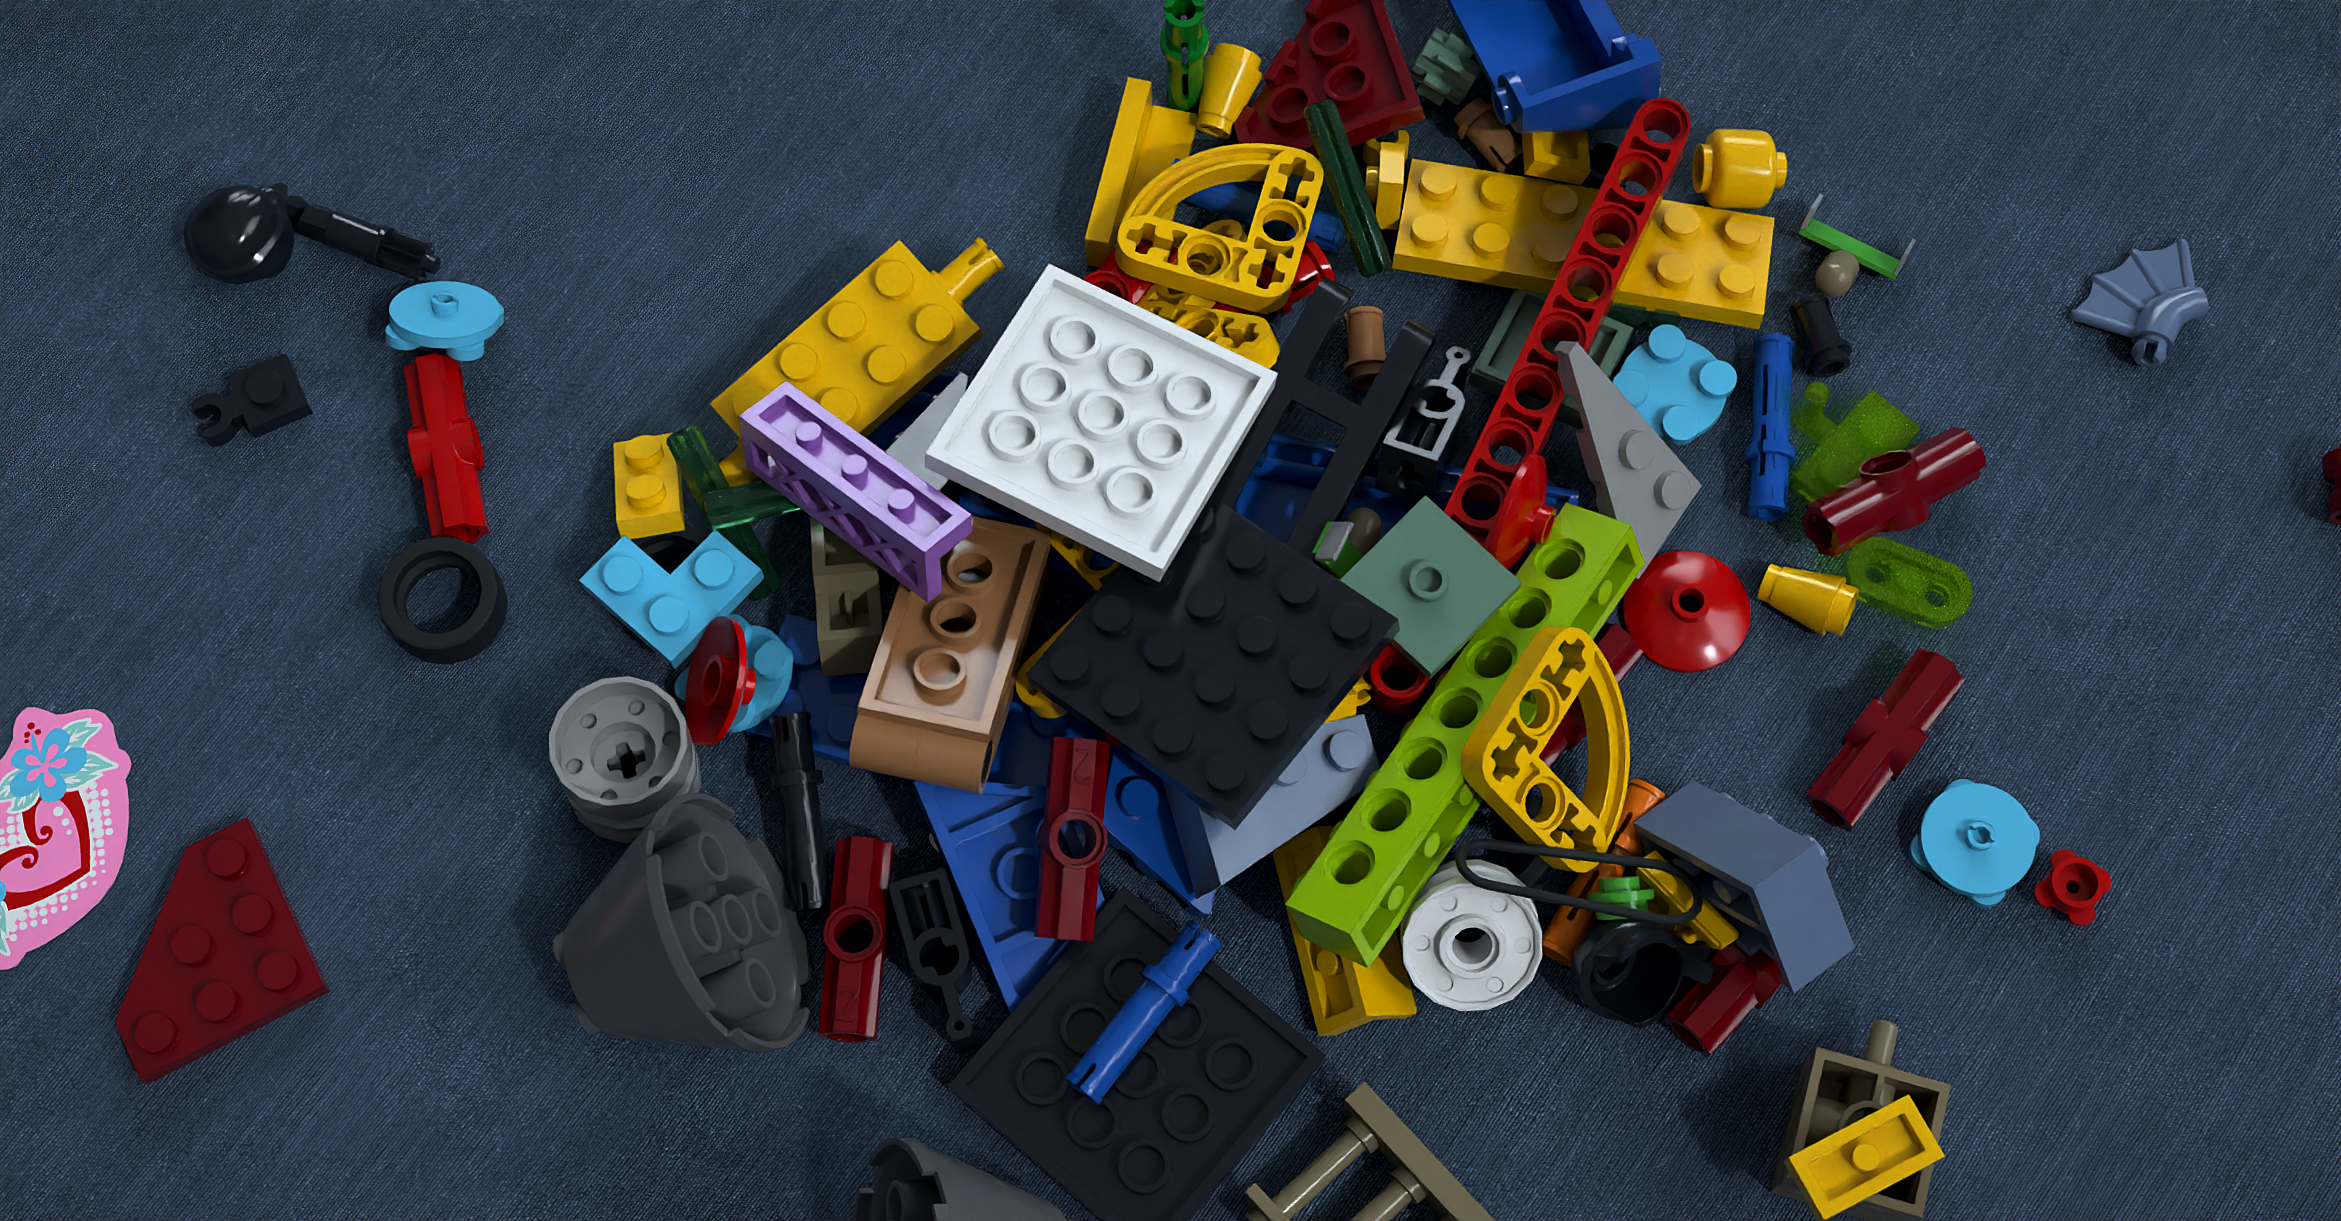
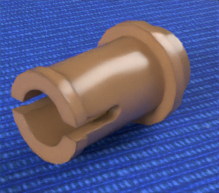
[1454,97,1523,174]
[1343,306,1387,390]

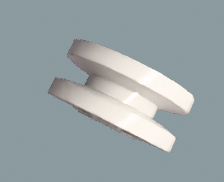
[1400,859,1542,1011]

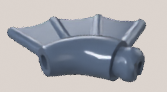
[2070,238,2209,368]

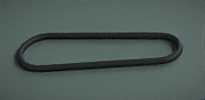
[1455,839,1704,925]

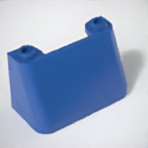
[1446,0,1663,133]

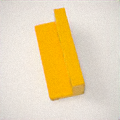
[1085,77,1198,267]
[1272,826,1417,1036]

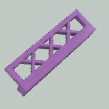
[739,381,973,603]

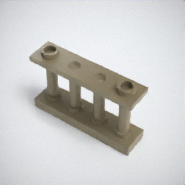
[1244,1081,1495,1221]

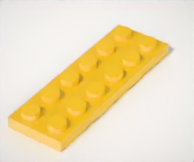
[1392,158,1774,329]

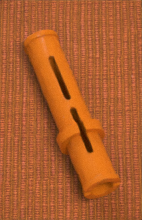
[1542,778,1667,967]

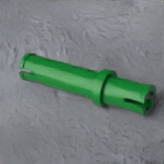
[1160,0,1209,114]

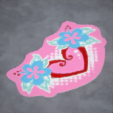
[0,707,132,970]

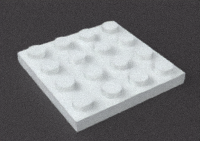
[925,264,1278,582]

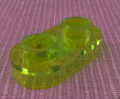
[1843,537,1973,629]

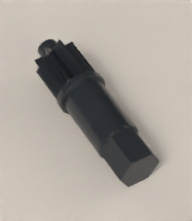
[299,204,441,280]

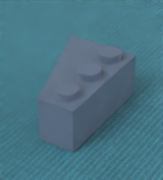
[1162,714,1380,899]
[1633,780,1855,993]

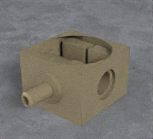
[1770,1020,1951,1221]

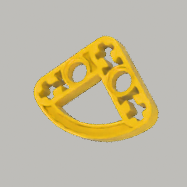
[1115,143,1324,314]
[1461,626,1630,873]

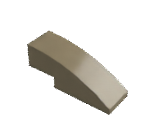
[810,515,884,676]

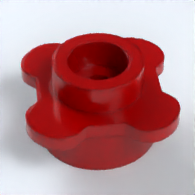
[2033,849,2112,926]

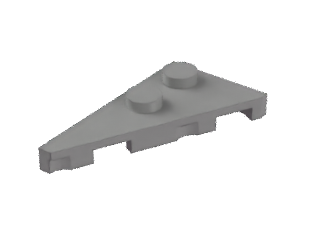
[1554,341,1702,580]

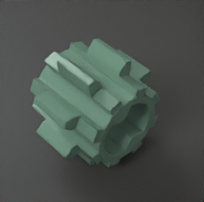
[1409,26,1481,106]

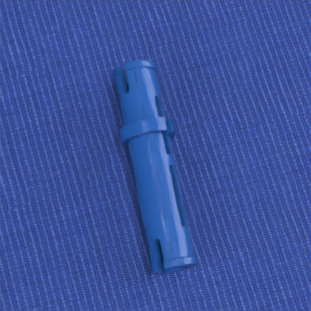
[1172,158,1349,255]
[1744,334,1796,521]
[1065,919,1223,1106]

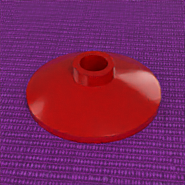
[1488,453,1556,570]
[1622,551,1750,673]
[685,616,756,747]

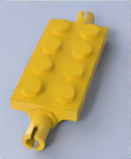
[695,237,1005,512]

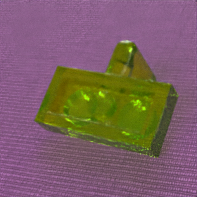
[1790,381,1921,502]

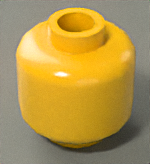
[1692,129,1787,210]

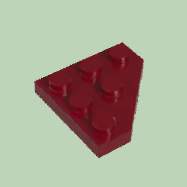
[1233,0,1426,184]
[115,817,331,1084]

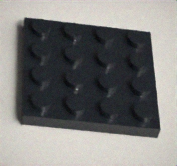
[1026,496,1400,830]
[948,886,1326,1221]

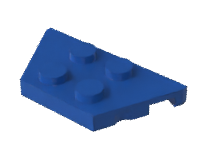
[1103,742,1216,919]
[910,781,1107,1016]

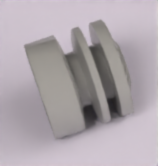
[549,676,701,843]

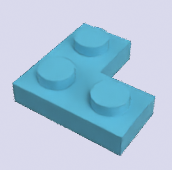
[579,530,765,669]

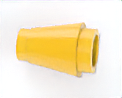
[1196,43,1262,139]
[1758,564,1859,637]

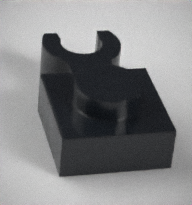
[190,353,313,447]

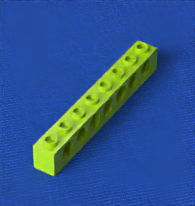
[1285,502,1645,969]

